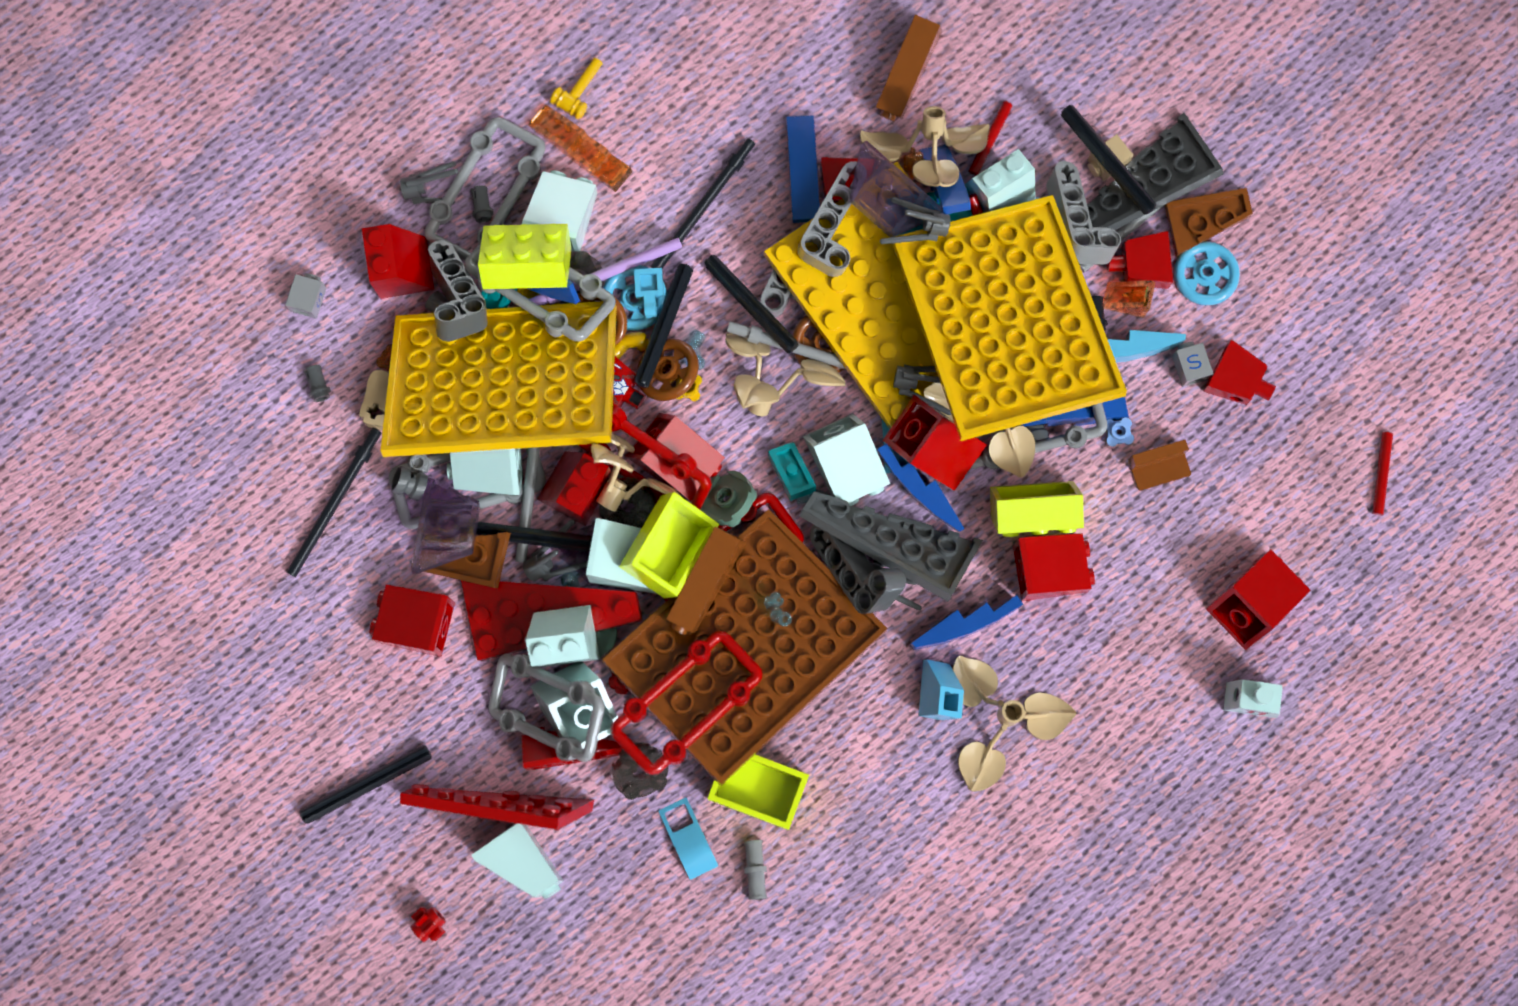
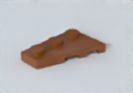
[1164,188,1253,257]
[417,532,511,588]

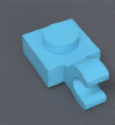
[634,268,664,319]

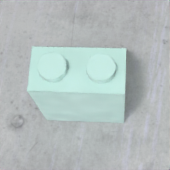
[965,149,1035,213]
[522,170,598,253]
[803,414,890,506]
[447,448,523,495]
[586,518,657,594]
[526,605,600,667]
[530,662,618,748]
[471,824,564,899]

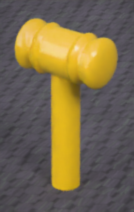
[550,57,603,120]

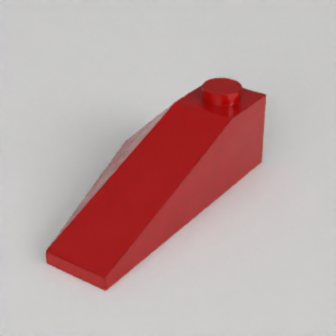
[521,727,642,771]

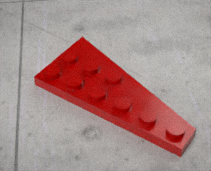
[461,580,643,661]

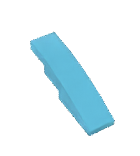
[1108,330,1186,363]

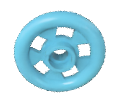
[1174,241,1240,305]
[603,265,667,331]

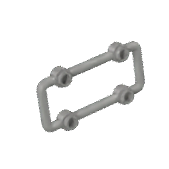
[425,117,546,262]
[464,244,616,341]
[970,403,1107,469]
[389,448,546,529]
[488,654,605,762]

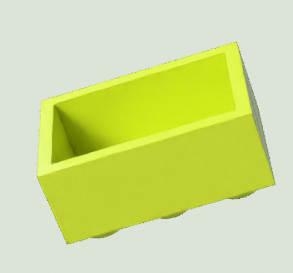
[478,224,571,289]
[990,481,1084,537]
[619,492,719,598]
[707,755,809,831]

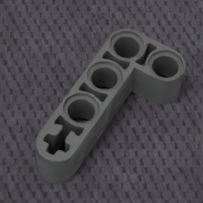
[428,240,488,341]
[810,525,906,614]

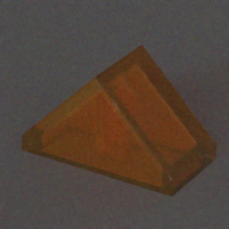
[1103,281,1156,318]

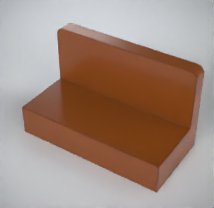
[1128,439,1191,491]

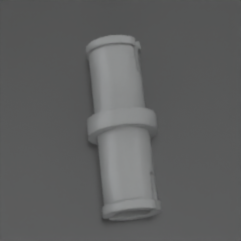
[744,840,767,900]

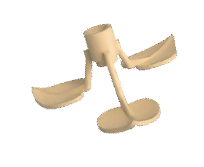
[860,106,989,187]
[725,333,846,416]
[924,383,1035,478]
[591,433,681,512]
[952,656,1077,792]

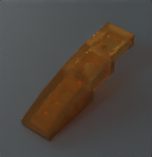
[528,104,633,192]

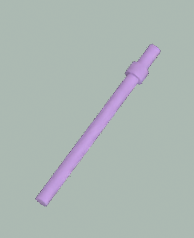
[530,238,682,306]

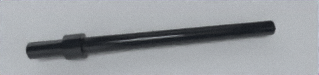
[650,138,756,269]
[286,427,382,578]

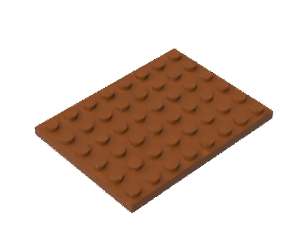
[602,509,888,786]

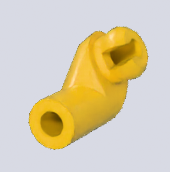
[615,332,649,359]

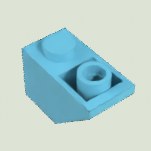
[918,659,964,720]

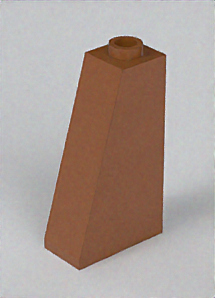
[876,14,942,122]
[666,527,747,635]

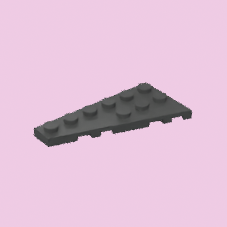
[1087,112,1224,230]
[800,491,983,602]

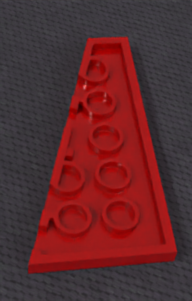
[400,784,594,830]

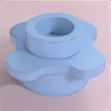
[1106,418,1134,447]

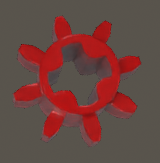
[410,906,446,942]

